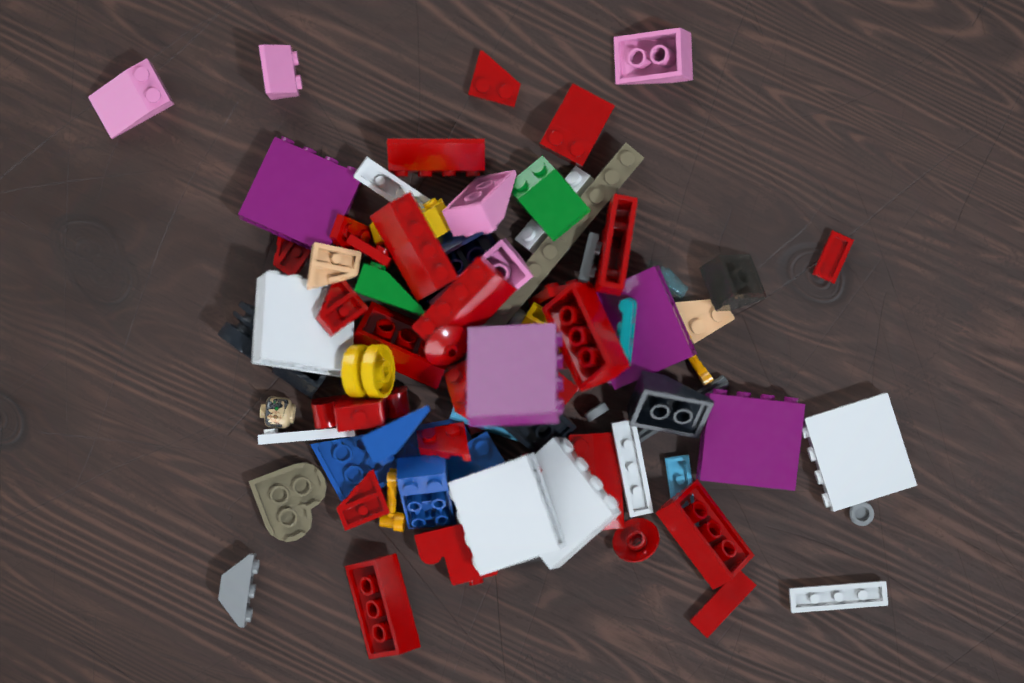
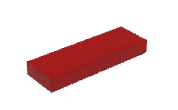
[689,571,757,638]

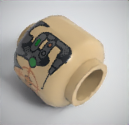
[260,396,296,429]

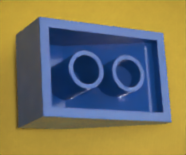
[361,405,431,466]
[446,431,506,506]

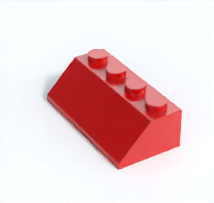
[387,139,485,177]
[370,192,459,302]
[412,255,517,341]
[541,282,631,391]
[353,302,448,389]
[569,432,625,531]
[655,479,755,590]
[345,553,421,659]

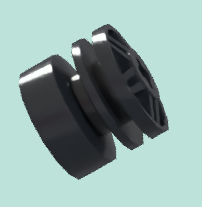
[218,300,255,359]

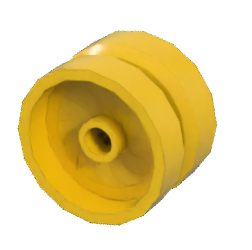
[341,344,395,398]

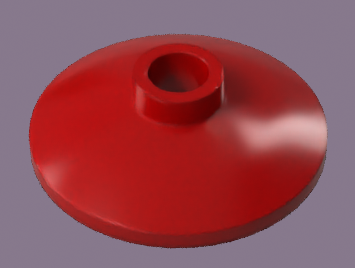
[424,324,468,366]
[612,518,660,563]

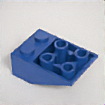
[397,455,456,529]

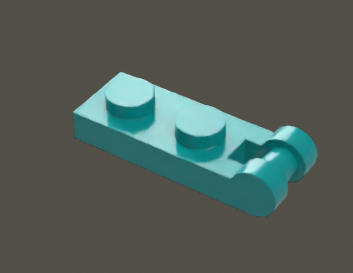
[617,297,637,365]

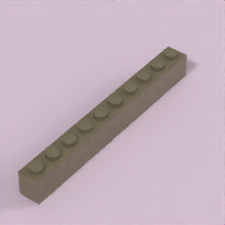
[482,143,644,327]

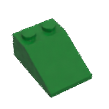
[511,155,591,242]
[354,261,425,316]

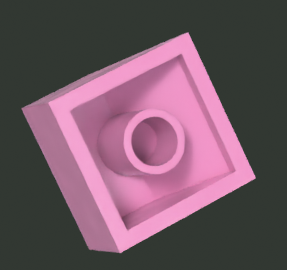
[259,45,303,100]

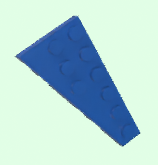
[310,419,472,502]

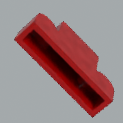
[594,193,638,296]
[311,385,411,432]
[414,523,498,586]

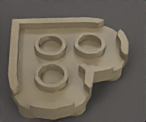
[249,462,327,542]

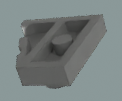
[578,232,602,283]

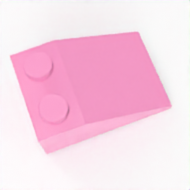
[614,28,693,85]
[88,59,174,139]
[442,170,517,237]

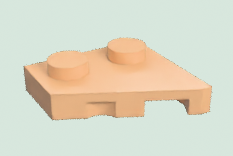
[306,242,362,290]
[675,298,735,344]

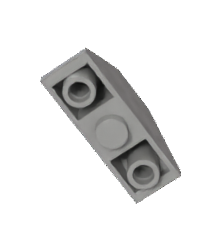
[218,553,260,628]

